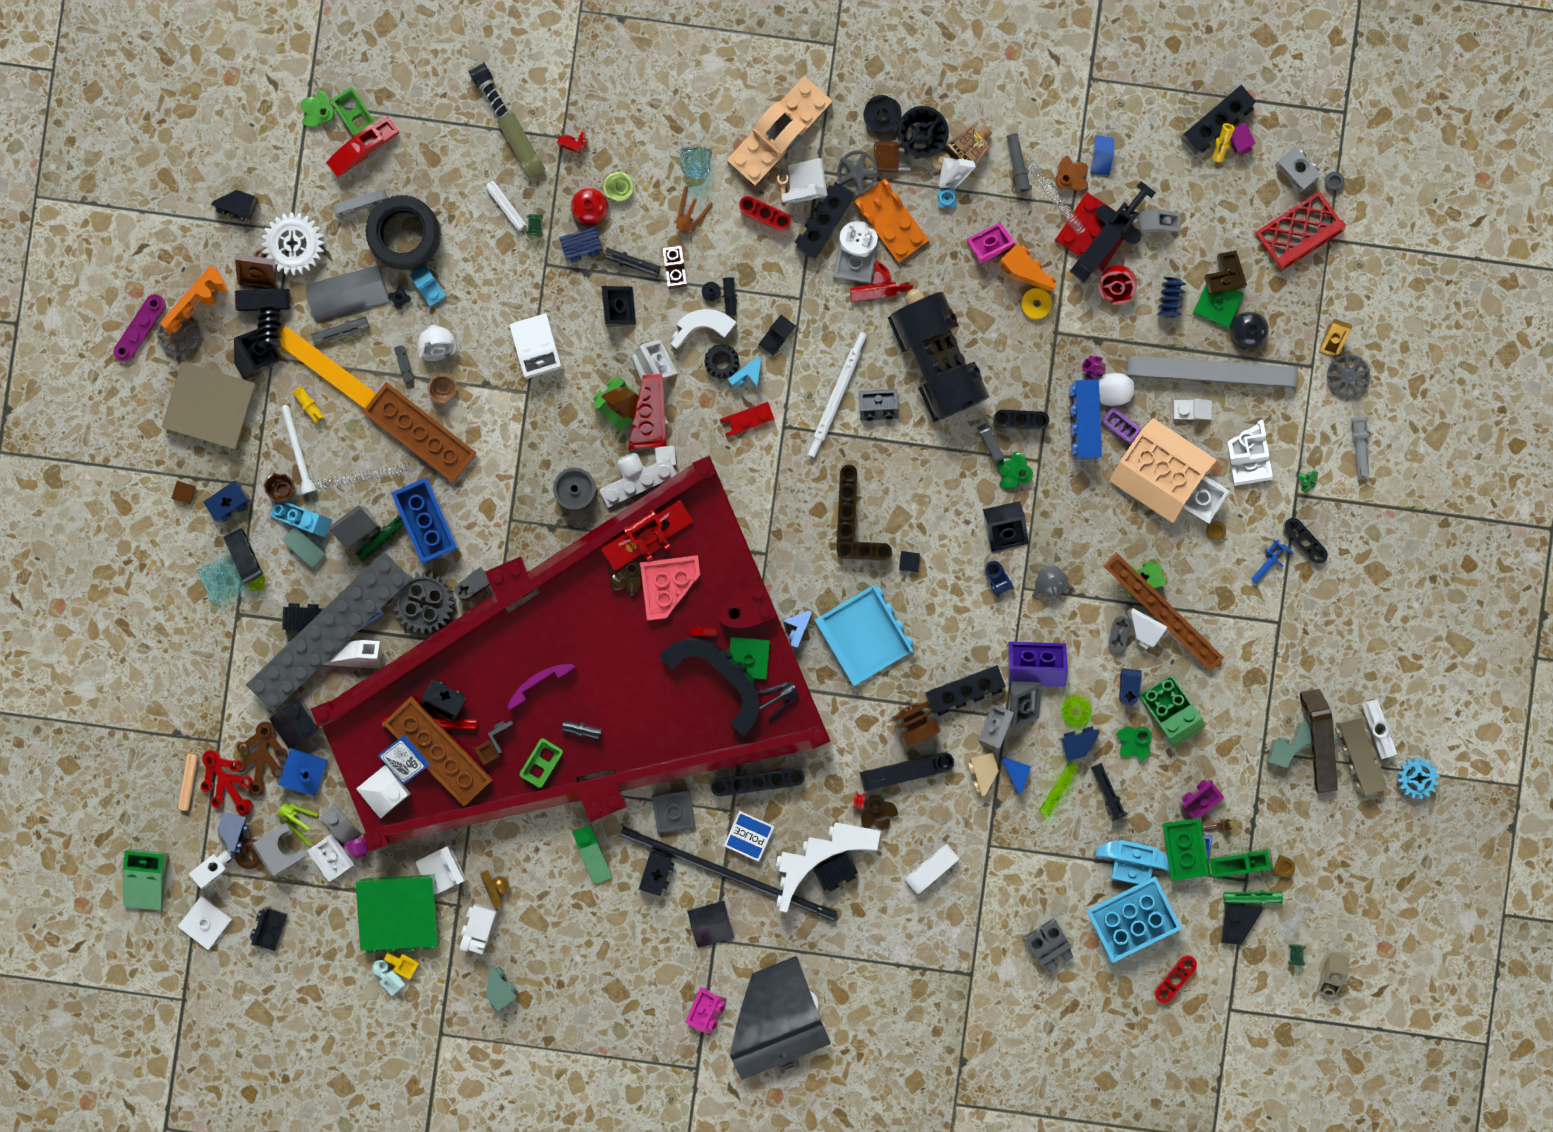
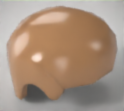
[427,373,457,403]

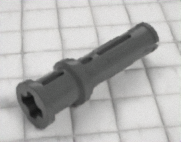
[1006,133,1032,193]

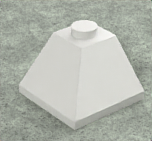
[1127,608,1167,649]
[356,765,411,819]

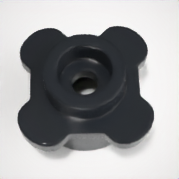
[388,286,411,309]

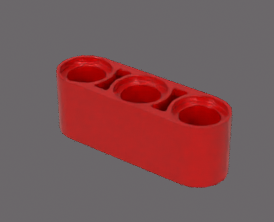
[739,196,791,232]

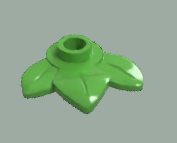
[301,91,335,127]

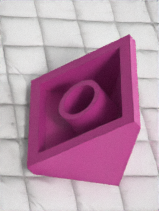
[966,222,1016,266]

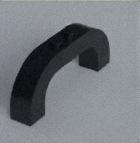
[659,636,762,736]

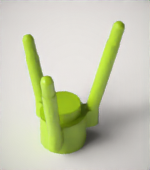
[277,803,319,846]

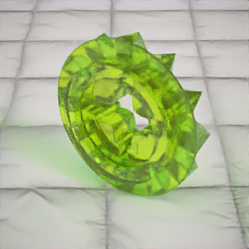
[1061,695,1092,726]

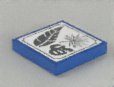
[378,735,430,785]

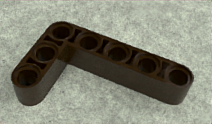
[836,464,892,561]
[1300,689,1338,794]

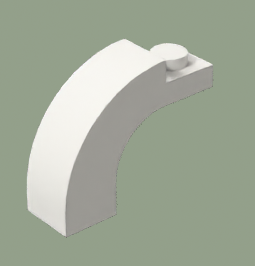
[671,309,737,350]

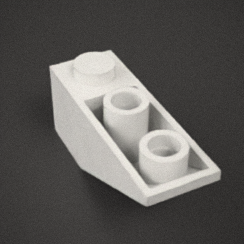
[323,640,383,669]

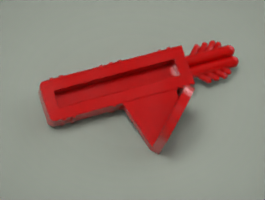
[849,261,914,302]

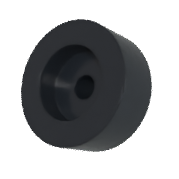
[702,282,721,302]

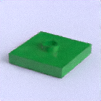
[1193,285,1244,328]
[730,637,770,679]

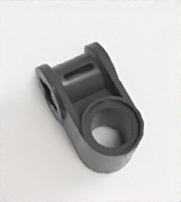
[455,567,490,600]

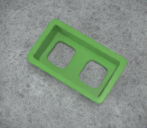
[331,87,374,135]
[520,739,563,788]

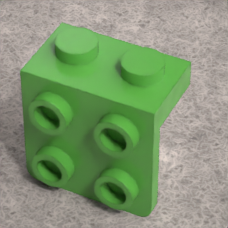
[593,377,635,431]

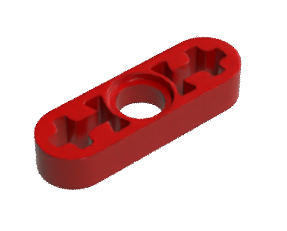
[1154,955,1197,1003]

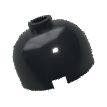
[1230,311,1269,350]

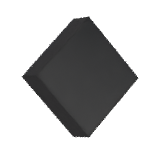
[899,551,920,572]

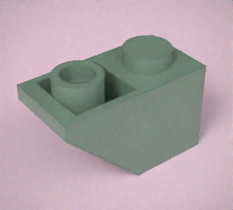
[486,965,518,1011]

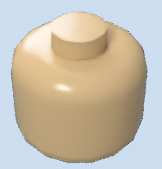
[932,151,950,171]
[905,289,925,305]

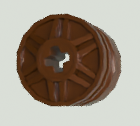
[891,701,941,747]

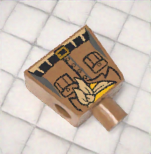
[945,125,992,166]

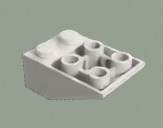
[510,313,563,379]

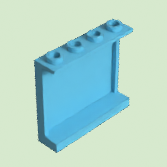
[815,585,915,686]

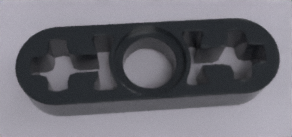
[1283,518,1328,564]

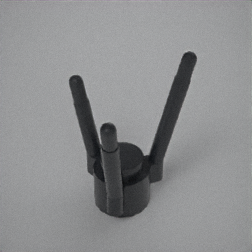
[758,682,799,721]

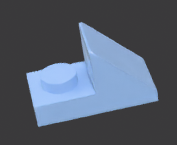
[784,611,812,647]

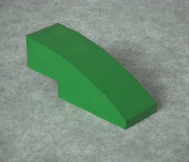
[1210,848,1273,878]

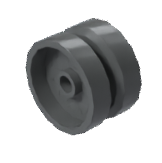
[553,467,597,511]

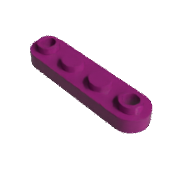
[113,294,166,362]

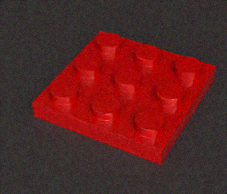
[1055,192,1135,272]

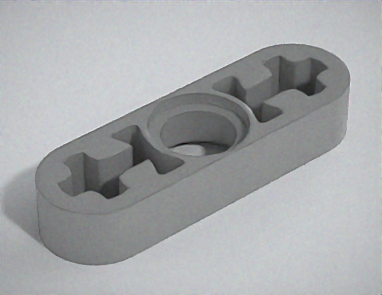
[333,190,388,216]

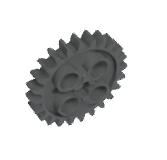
[392,571,455,634]

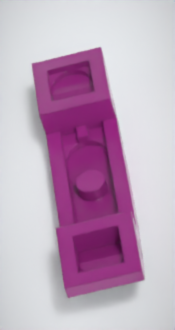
[507,664,576,710]

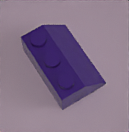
[1008,642,1068,687]

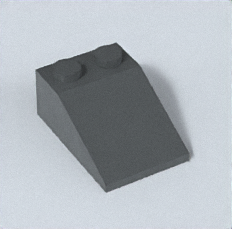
[328,505,381,549]

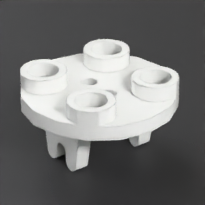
[839,221,878,257]

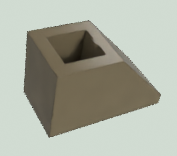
[1317,953,1349,998]

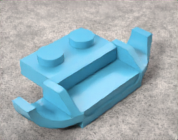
[1095,840,1170,885]

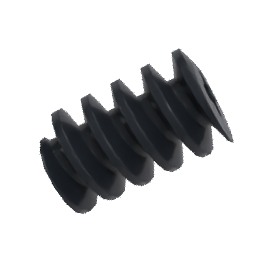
[257,306,282,349]

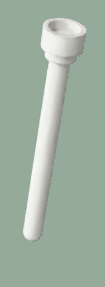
[282,405,317,495]

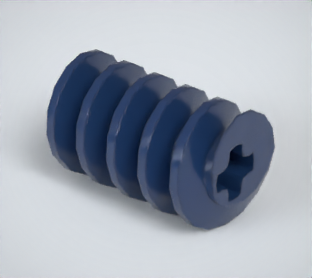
[1157,277,1187,318]

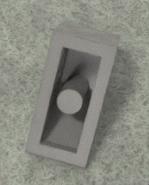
[1138,209,1181,233]

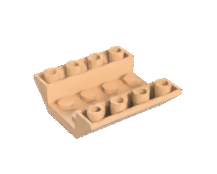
[1109,418,1217,523]

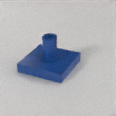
[278,748,328,796]

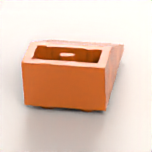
[998,244,1057,293]

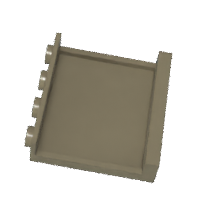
[162,361,258,452]

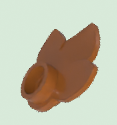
[1055,156,1088,191]

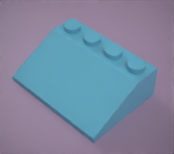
[1086,876,1182,963]

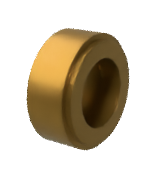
[1206,521,1226,540]

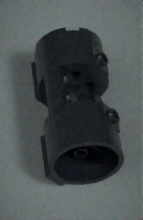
[887,291,990,423]

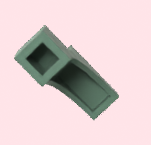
[1266,721,1338,768]

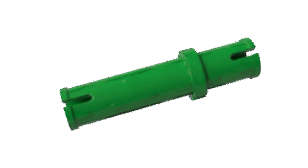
[1223,890,1283,905]

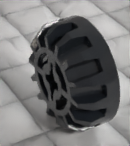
[896,106,949,160]

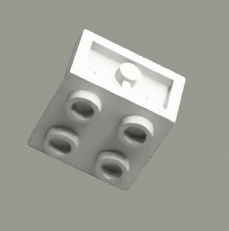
[782,158,827,204]
[416,845,466,895]

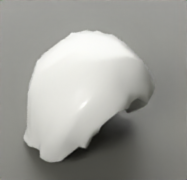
[1098,373,1134,406]

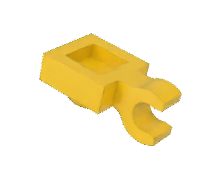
[384,952,419,980]

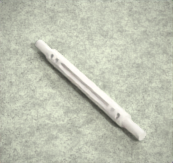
[808,332,867,458]

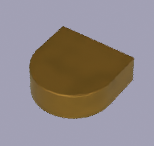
[1273,855,1295,877]

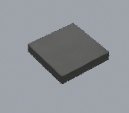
[652,790,696,834]

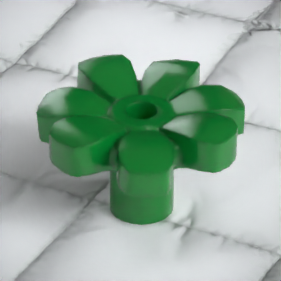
[1298,470,1318,493]

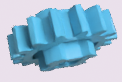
[1396,757,1440,799]

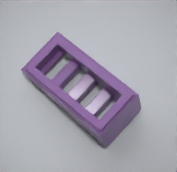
[1101,407,1142,446]

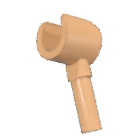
[777,175,789,202]

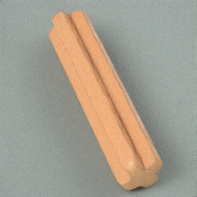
[178,754,198,811]

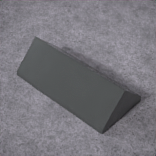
[306,265,390,322]

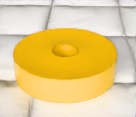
[1021,288,1052,320]

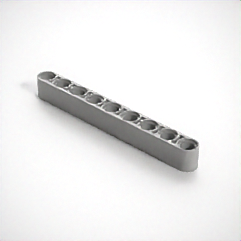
[1126,356,1298,387]

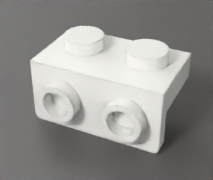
[308,834,354,882]

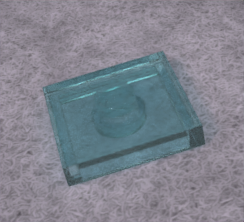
[196,554,248,605]

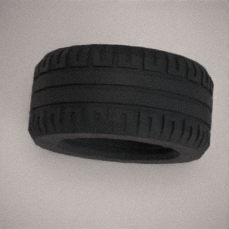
[365,195,441,271]

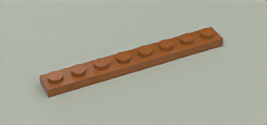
[1103,552,1224,671]

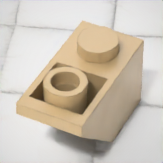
[968,752,999,796]

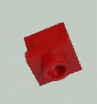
[557,131,588,154]

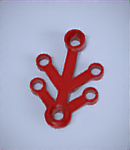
[200,750,253,815]

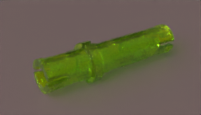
[1039,761,1079,816]

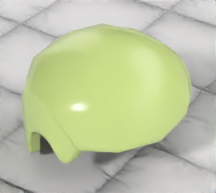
[603,172,634,201]

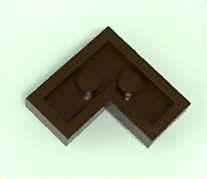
[1204,250,1247,295]

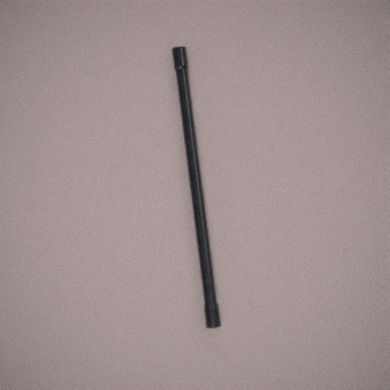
[619,826,837,922]

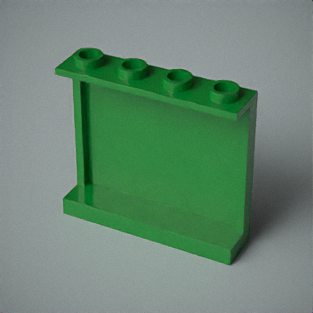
[355,874,440,953]

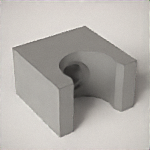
[251,823,307,878]

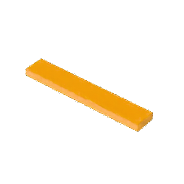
[279,325,377,408]

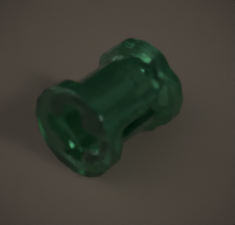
[526,214,543,236]
[1288,944,1306,966]

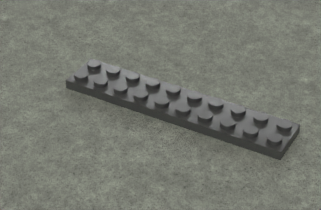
[246,551,411,712]

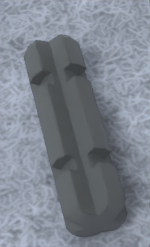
[394,345,414,383]

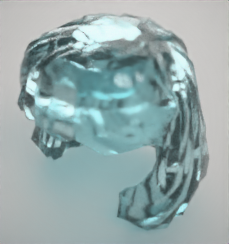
[679,147,712,179]

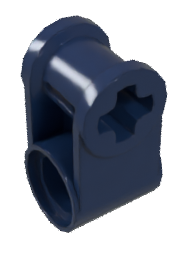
[984,561,1014,598]
[1119,668,1142,705]

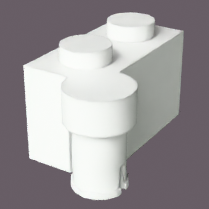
[460,903,498,955]

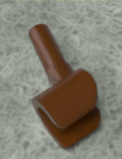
[1204,819,1232,831]

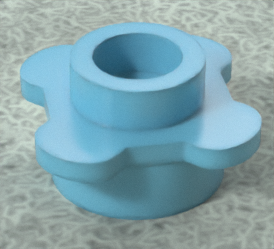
[937,189,957,208]

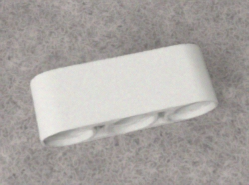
[905,843,959,894]

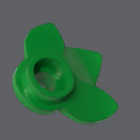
[997,451,1033,489]
[1116,726,1152,761]

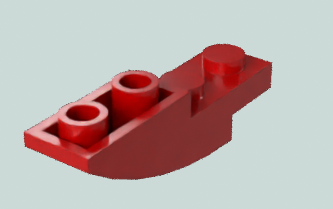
[326,116,399,178]

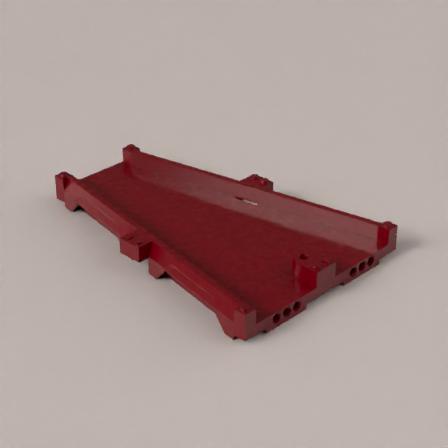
[310,455,831,852]

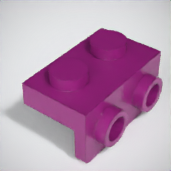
[1179,779,1225,819]

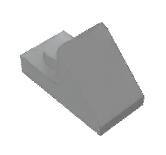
[320,804,360,844]

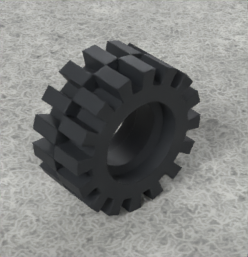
[704,344,739,379]

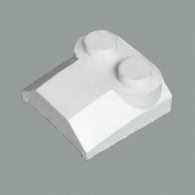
[1184,475,1230,524]

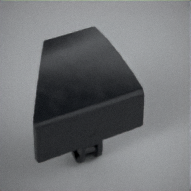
[730,956,831,1080]

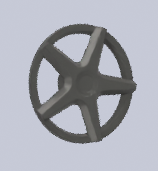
[837,150,878,194]

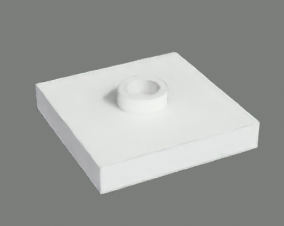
[178,895,232,950]

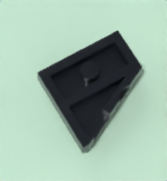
[1221,904,1262,945]

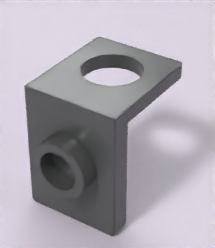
[488,721,514,754]

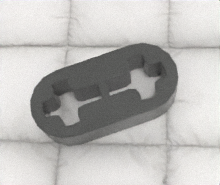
[1108,616,1131,652]

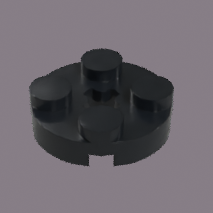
[863,95,902,134]

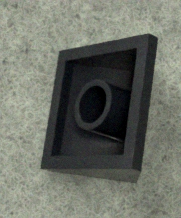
[601,286,636,328]
[687,900,735,948]

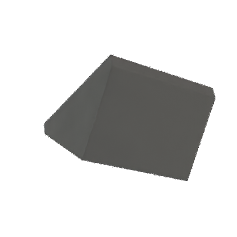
[1009,681,1042,730]

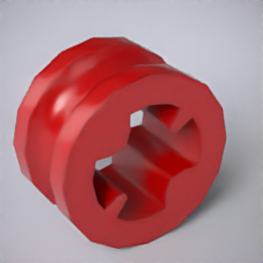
[853,791,865,810]

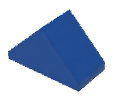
[1090,135,1114,176]
[1000,757,1031,794]

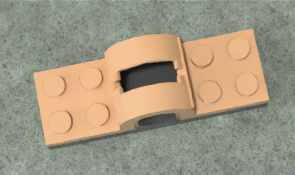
[727,75,832,187]

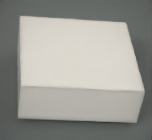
[655,446,676,465]

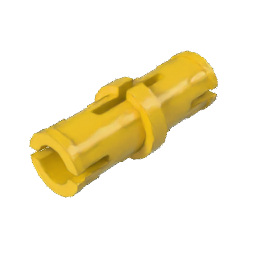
[1212,123,1235,162]
[292,386,325,424]

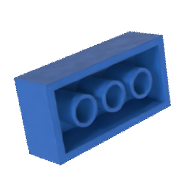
[1069,379,1102,460]
[391,477,460,564]

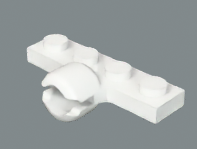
[600,453,677,507]

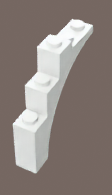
[776,822,881,913]

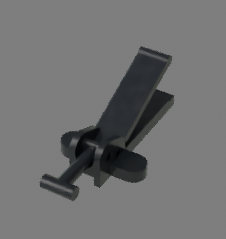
[1069,181,1156,283]

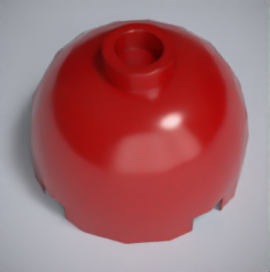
[570,188,609,226]
[1098,265,1137,304]

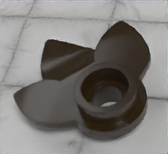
[607,559,641,595]
[861,795,898,832]

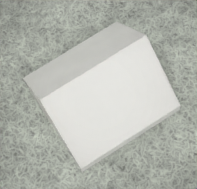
[634,339,678,380]

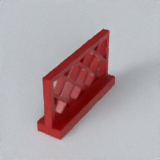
[1255,191,1346,272]

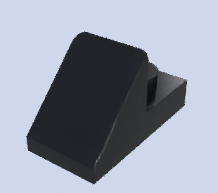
[758,315,796,357]

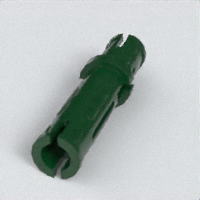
[356,515,405,562]

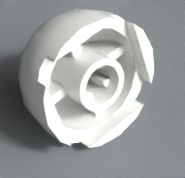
[418,325,457,361]

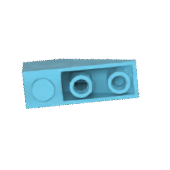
[270,501,332,537]

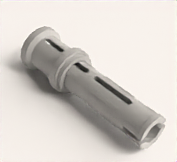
[1351,417,1370,476]

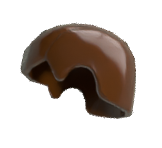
[264,473,295,502]

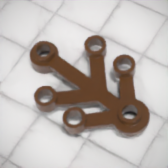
[234,722,287,796]

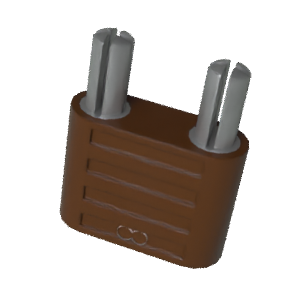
[874,141,911,173]

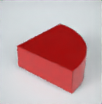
[690,627,718,636]

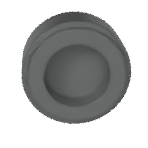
[1324,172,1344,192]

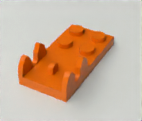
[853,179,929,264]
[160,265,227,335]

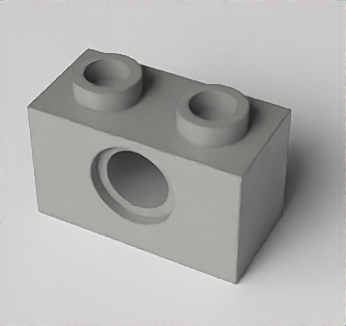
[1275,146,1321,193]

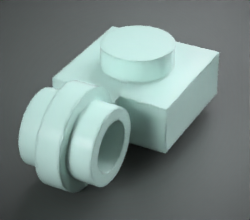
[372,960,405,996]

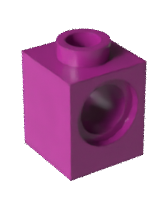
[1230,123,1256,155]

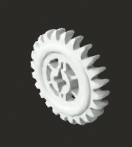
[261,212,325,276]

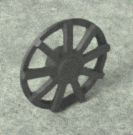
[157,316,200,354]
[1327,354,1370,397]

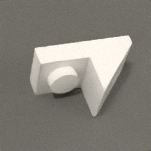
[939,158,976,189]
[1173,399,1212,420]

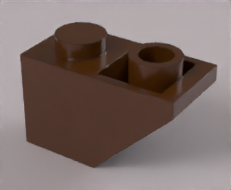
[601,386,638,420]

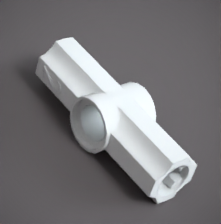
[1361,699,1397,759]

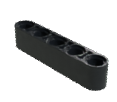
[711,768,805,796]

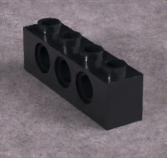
[1181,84,1256,155]
[794,182,855,261]
[925,665,1006,716]

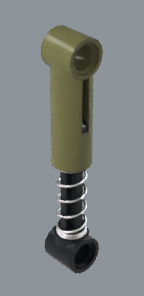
[468,62,545,178]

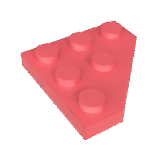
[640,555,700,620]

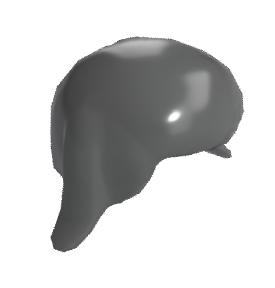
[1032,566,1073,597]

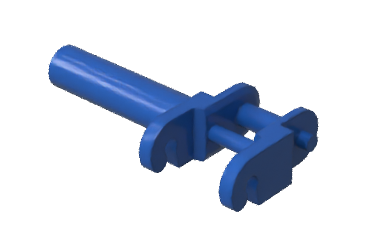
[1251,539,1294,584]

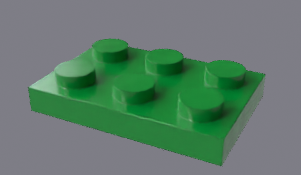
[1163,818,1211,881]

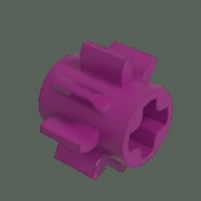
[1082,355,1106,379]

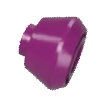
[344,837,369,859]

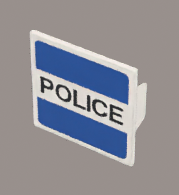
[724,811,774,862]

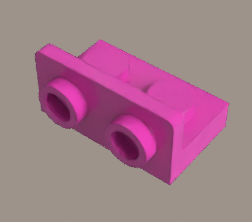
[685,987,727,1033]

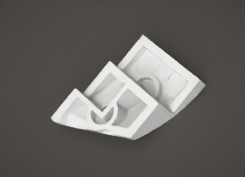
[1228,420,1273,486]

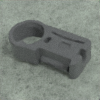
[977,423,1004,462]

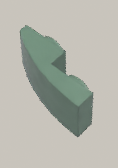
[282,526,325,568]

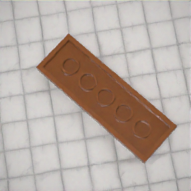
[363,382,477,483]
[383,696,492,806]

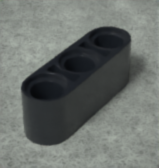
[235,289,291,311]
[993,409,1050,430]
[224,528,263,584]

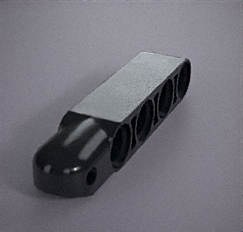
[859,752,954,791]

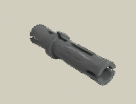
[311,316,369,345]

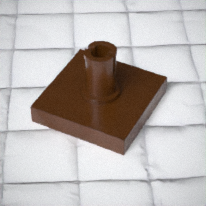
[235,251,277,289]

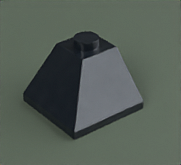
[234,329,283,380]

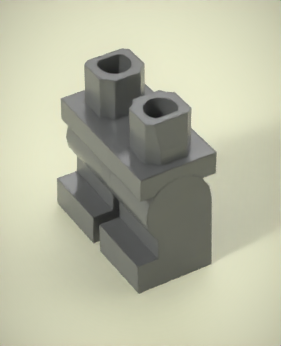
[1022,918,1073,972]

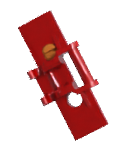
[601,499,693,571]

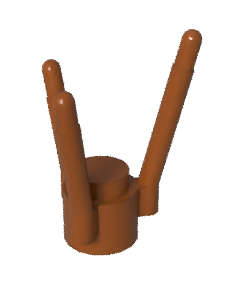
[675,186,713,234]

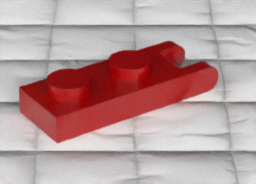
[720,402,775,437]

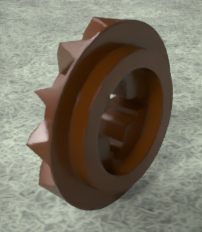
[235,838,262,869]

